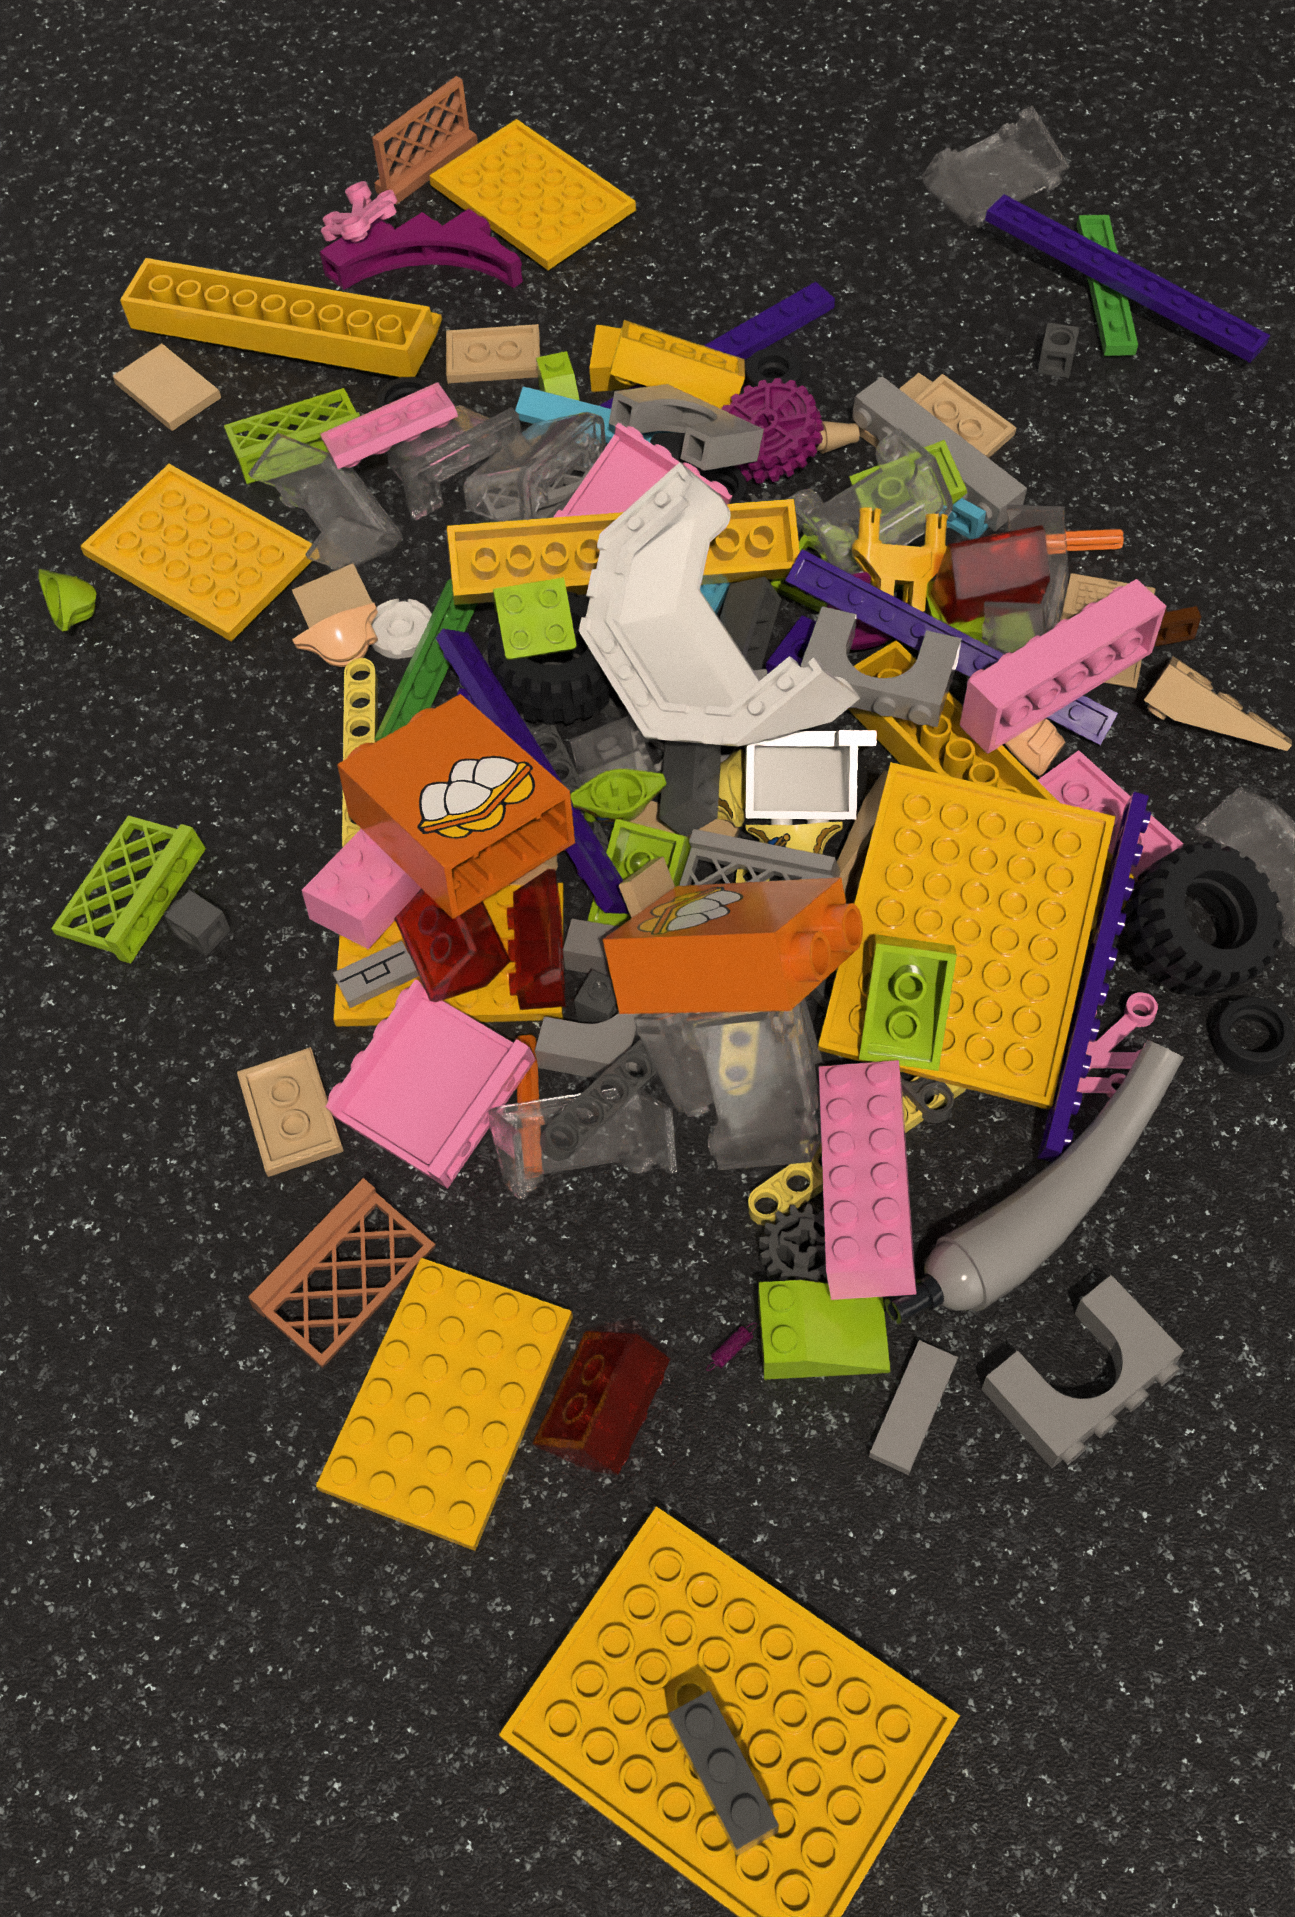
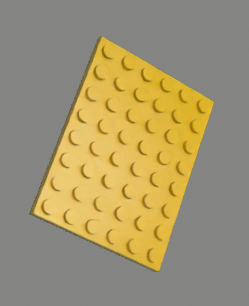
[817,762,1116,1110]
[499,1506,960,1917]

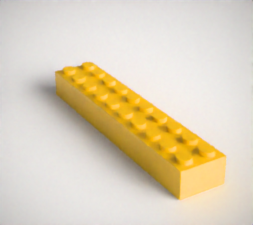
[120,258,436,377]
[447,499,800,605]
[848,640,1137,930]

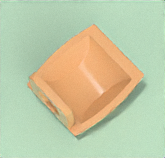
[1005,718,1066,777]

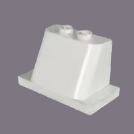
[742,730,876,825]

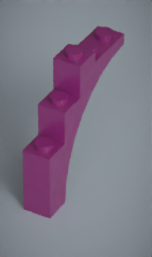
[319,209,523,290]

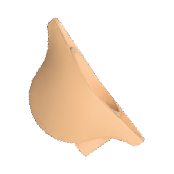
[292,603,378,667]

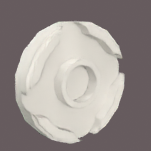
[371,599,432,659]

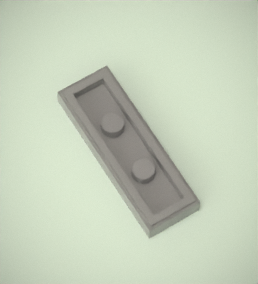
[869,1340,958,1475]

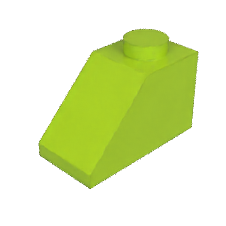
[536,351,580,430]

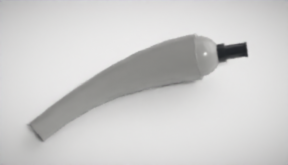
[885,1040,1184,1324]

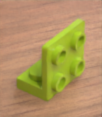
[493,577,576,660]

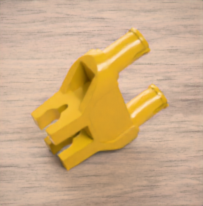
[852,507,951,612]

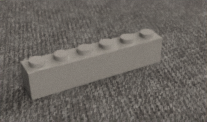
[852,376,1027,531]

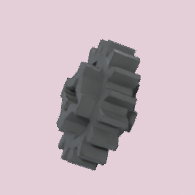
[759,1204,828,1283]

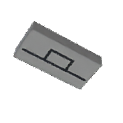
[333,941,419,1008]

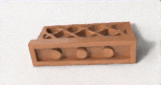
[372,76,478,205]
[248,1178,435,1368]

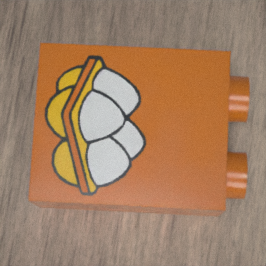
[337,694,575,919]
[603,877,863,1014]

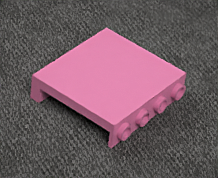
[553,423,732,518]
[325,979,536,1189]

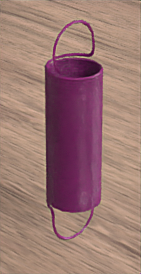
[706,1323,757,1371]

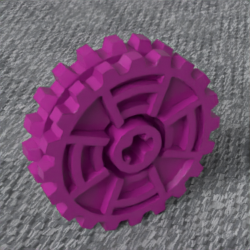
[722,378,824,483]

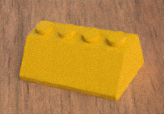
[610,320,745,409]

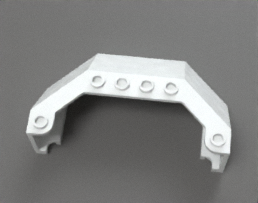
[579,462,860,747]

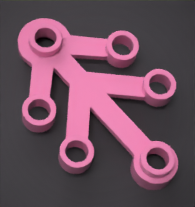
[321,181,397,242]
[1072,992,1158,1098]

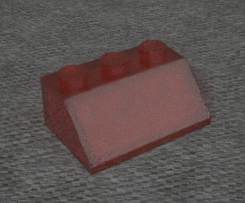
[930,525,1050,624]
[507,869,566,1010]
[394,888,511,1003]
[532,1331,670,1475]

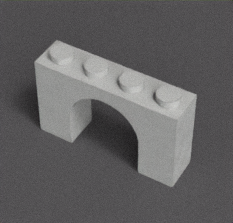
[609,384,764,471]
[800,606,962,727]
[535,919,650,1079]
[982,1275,1184,1468]

